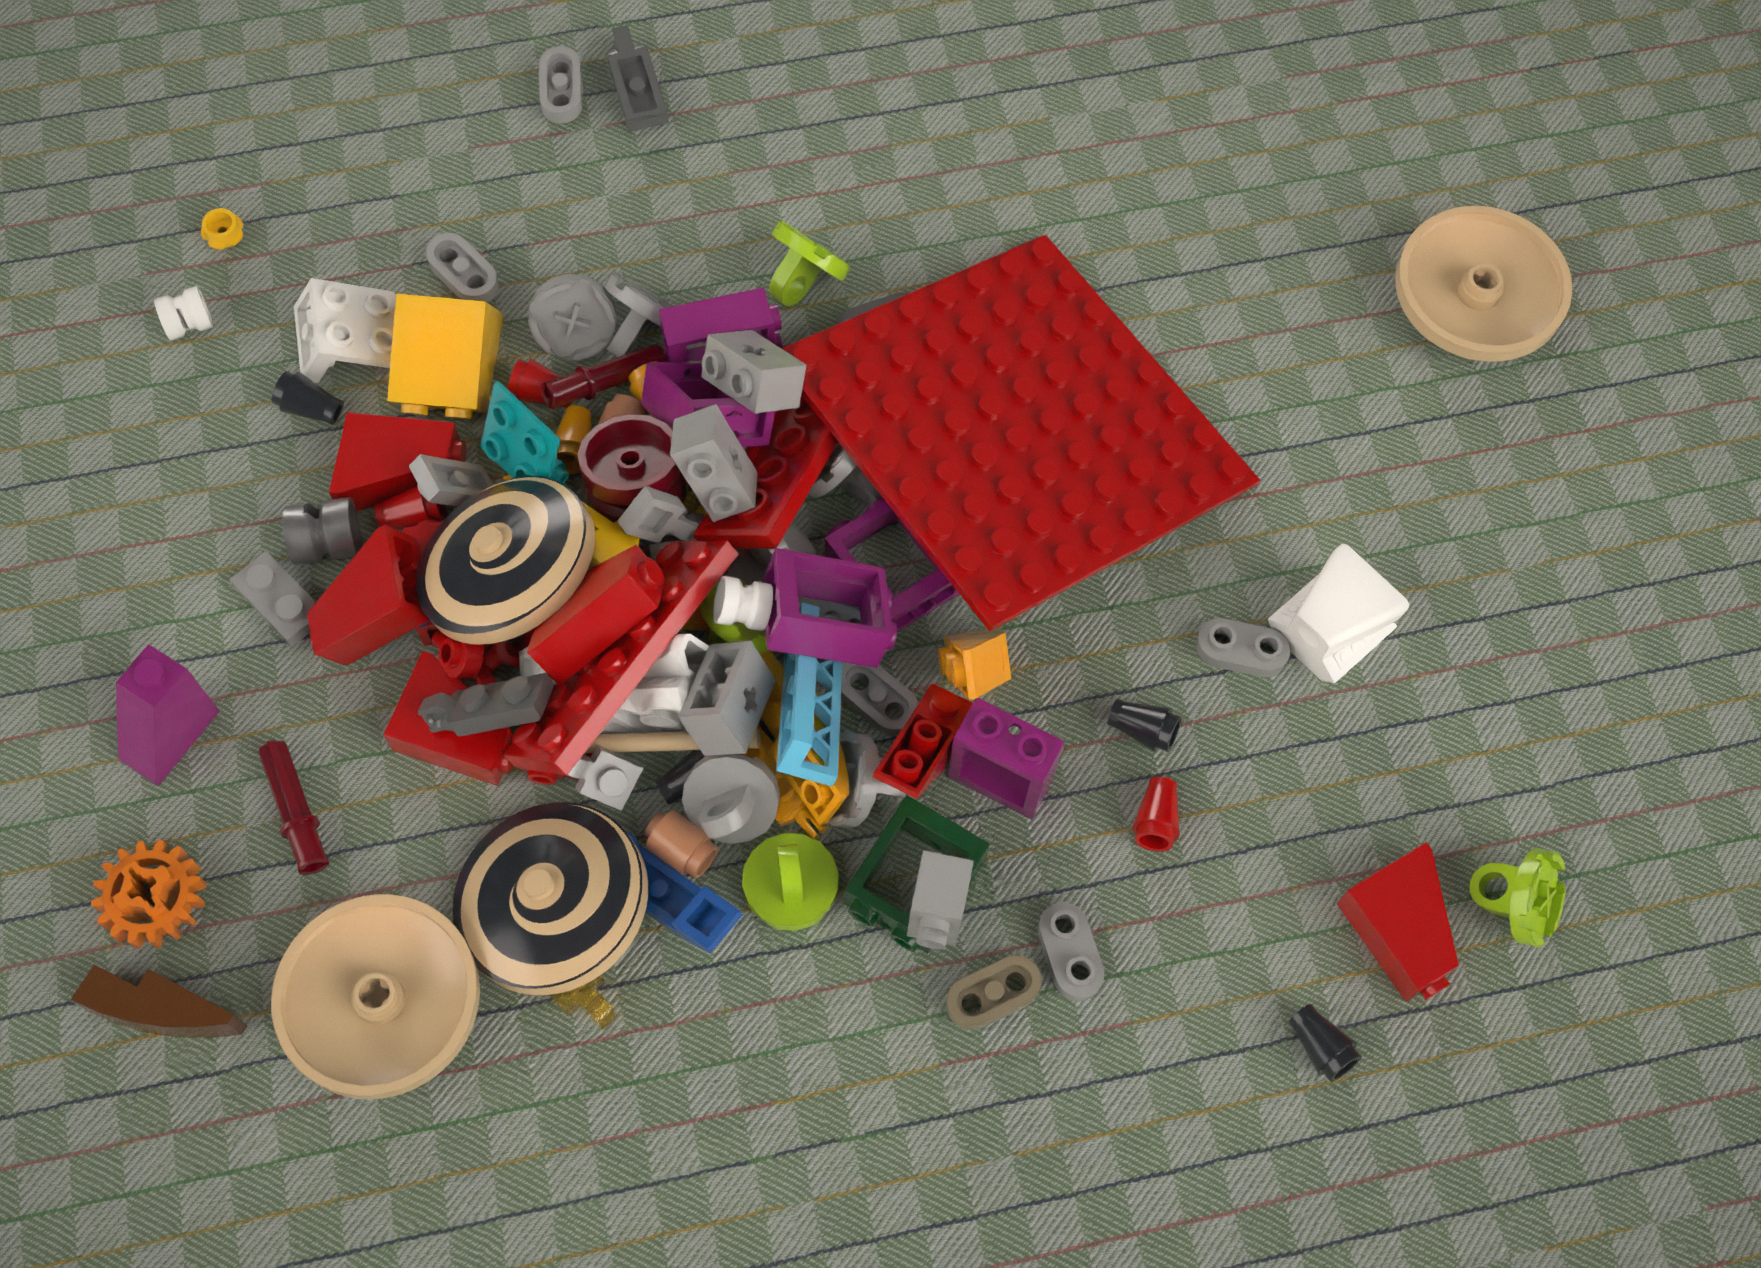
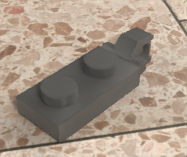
[607,25,669,132]
[418,672,555,737]

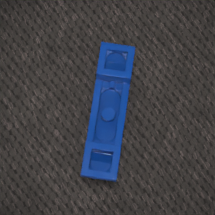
[624,829,743,954]

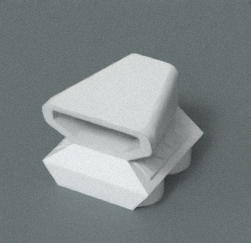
[1268,544,1409,683]
[611,634,709,733]

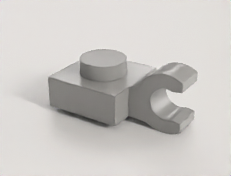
[618,486,699,543]
[568,745,643,811]

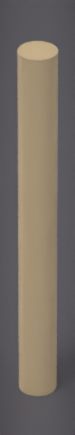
[585,729,761,753]

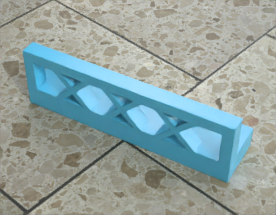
[776,602,842,787]

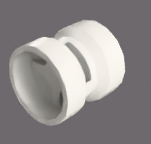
[154,286,214,341]
[713,576,773,631]

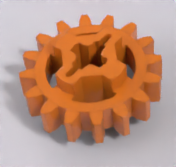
[91,839,207,949]

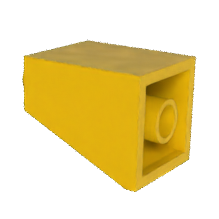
[387,294,504,420]

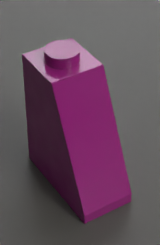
[116,644,220,786]

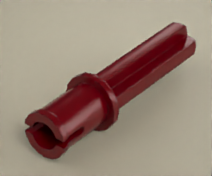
[541,344,668,410]
[258,739,329,875]

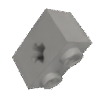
[701,330,806,414]
[670,404,757,522]
[678,641,776,756]
[907,850,974,949]

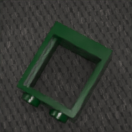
[844,794,990,954]

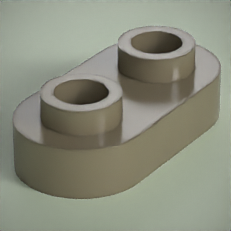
[946,955,1042,1030]

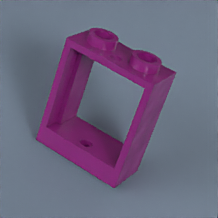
[659,287,783,376]
[641,360,775,447]
[825,497,959,633]
[762,548,897,668]
[948,698,1065,820]

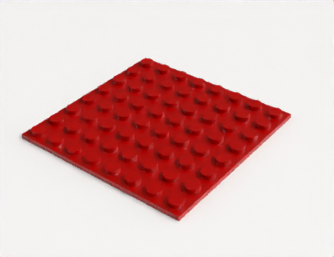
[781,234,1261,632]

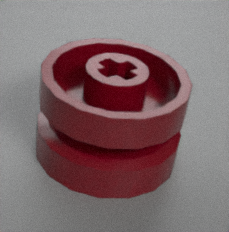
[578,414,687,523]

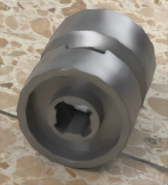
[282,497,361,565]

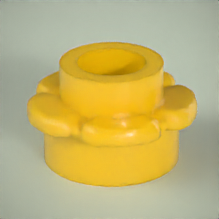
[201,208,244,250]

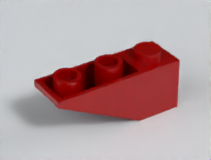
[873,683,973,799]

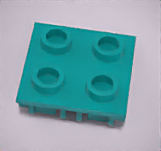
[480,381,569,484]

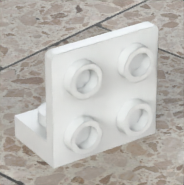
[294,278,396,383]

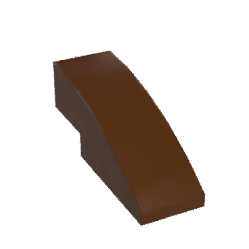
[70,964,247,1038]

